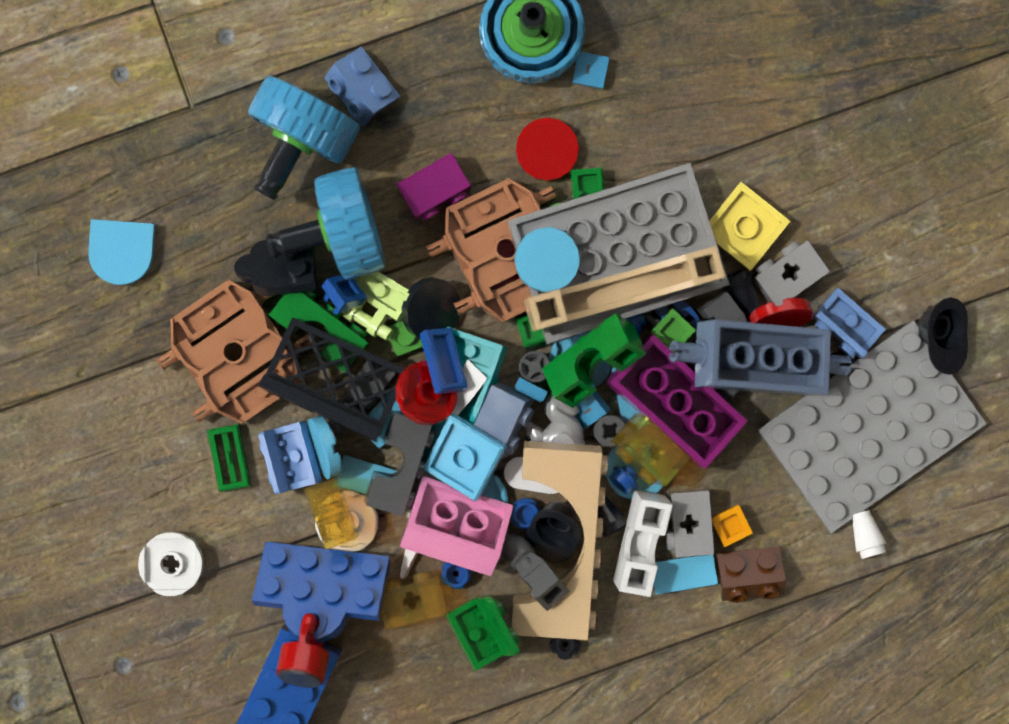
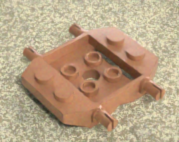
[425,178,557,323]
[156,280,312,424]

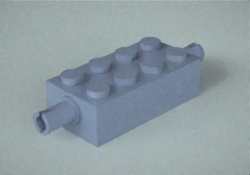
[669,320,852,396]

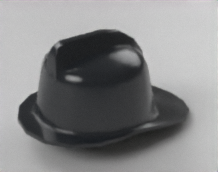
[918,297,968,375]
[525,500,582,563]

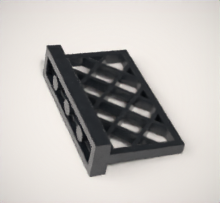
[258,317,405,442]

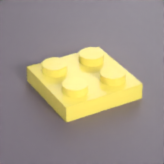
[709,182,790,271]

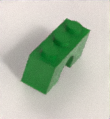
[269,291,370,373]
[542,313,646,408]

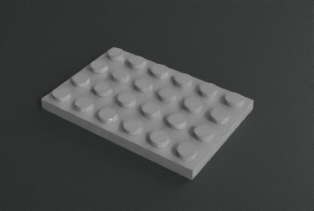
[507,163,730,344]
[757,320,986,533]

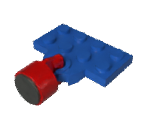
[252,542,391,688]

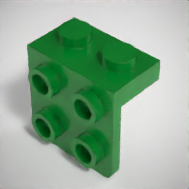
[444,596,520,671]

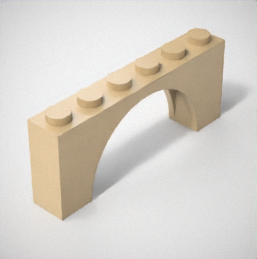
[511,441,608,640]

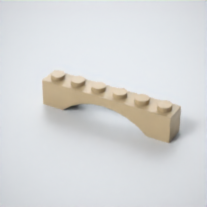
[524,246,725,332]

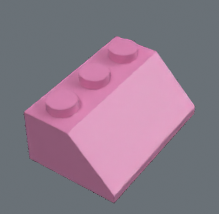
[400,476,513,576]

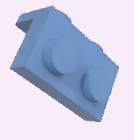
[325,46,400,126]
[813,288,886,359]
[259,420,323,494]

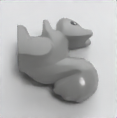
[525,392,586,445]

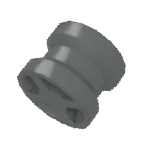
[519,351,550,383]
[593,415,626,447]

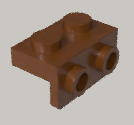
[716,547,786,603]

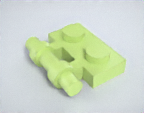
[335,271,409,341]

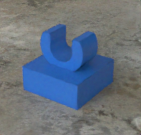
[322,275,367,315]

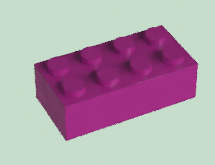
[605,335,747,469]

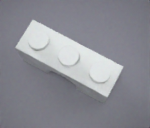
[613,490,672,597]

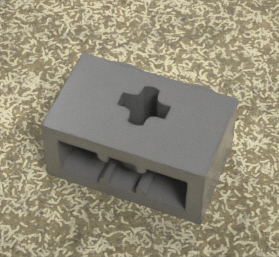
[753,240,830,306]
[666,489,714,558]

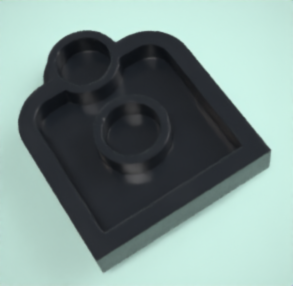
[234,240,316,296]

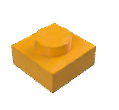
[711,504,753,547]

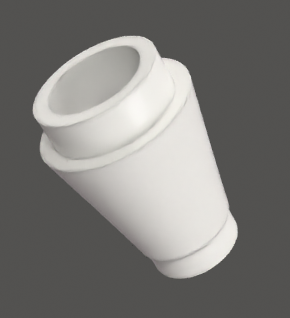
[852,510,887,559]

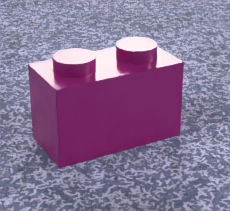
[396,152,471,221]

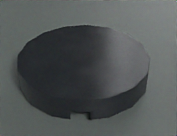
[401,277,461,339]

